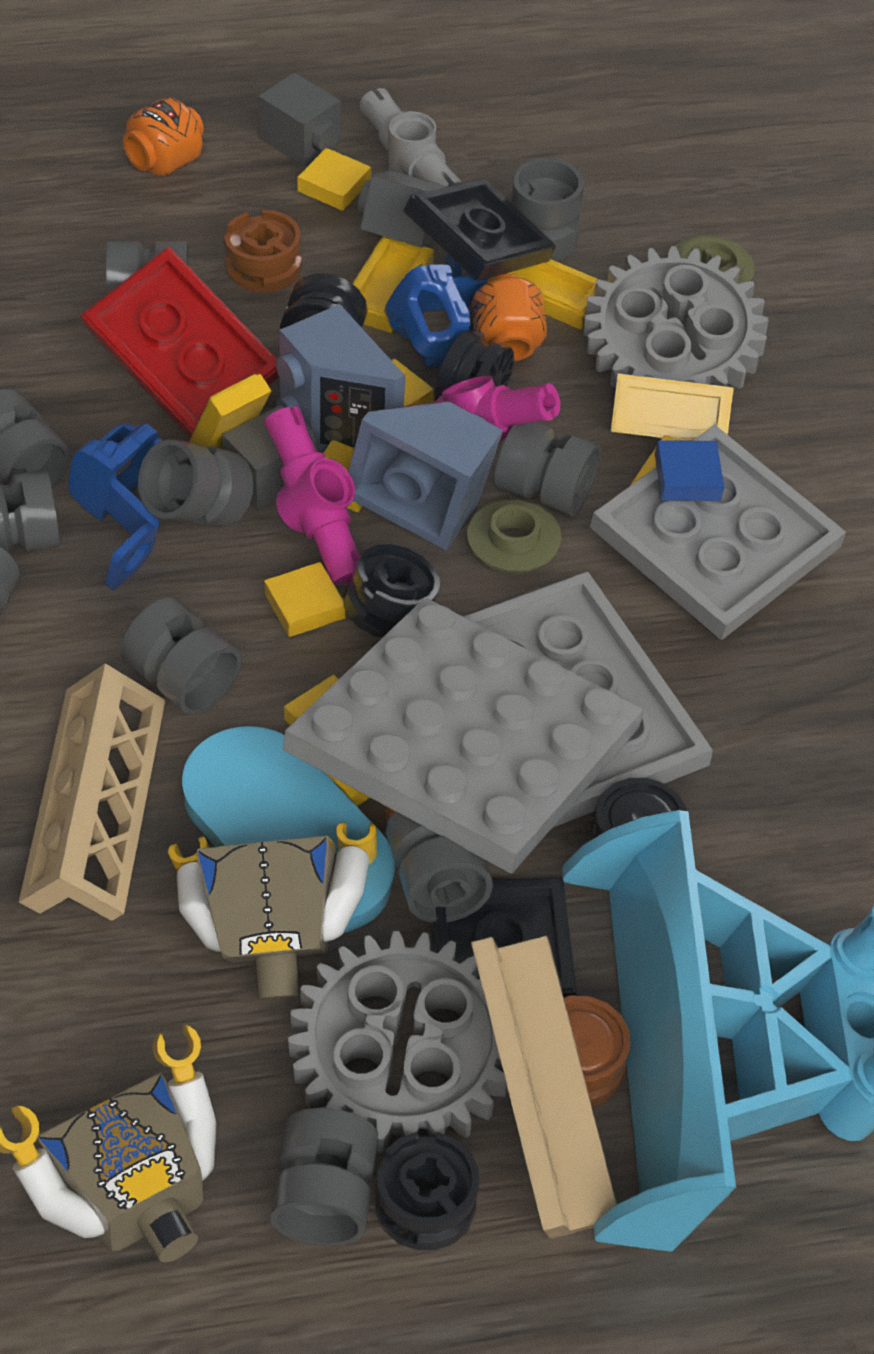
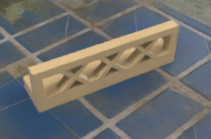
[19,663,165,921]
[471,936,617,1239]

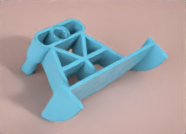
[562,810,874,1252]

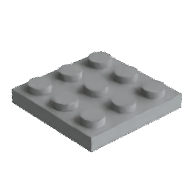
[590,425,847,641]

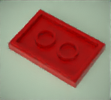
[81,246,279,439]

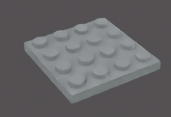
[367,571,713,828]
[282,597,644,874]

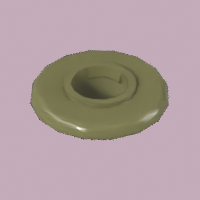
[467,500,562,574]

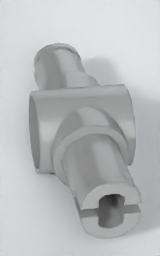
[359,88,463,187]

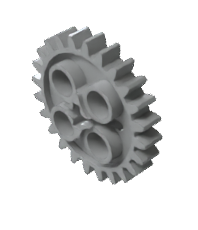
[583,246,769,389]
[288,931,508,1153]

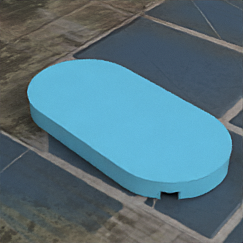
[182,726,395,933]

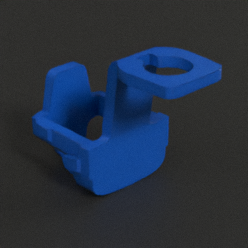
[384,254,489,368]
[68,423,162,590]

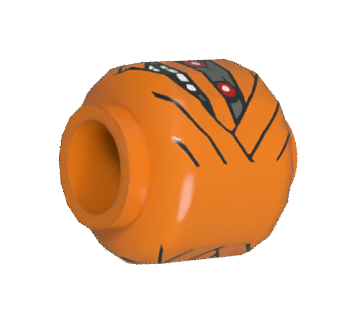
[123,97,204,177]
[471,274,547,361]

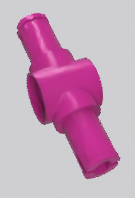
[405,376,560,442]
[263,406,362,586]

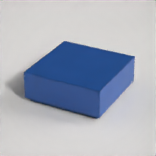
[655,440,724,501]

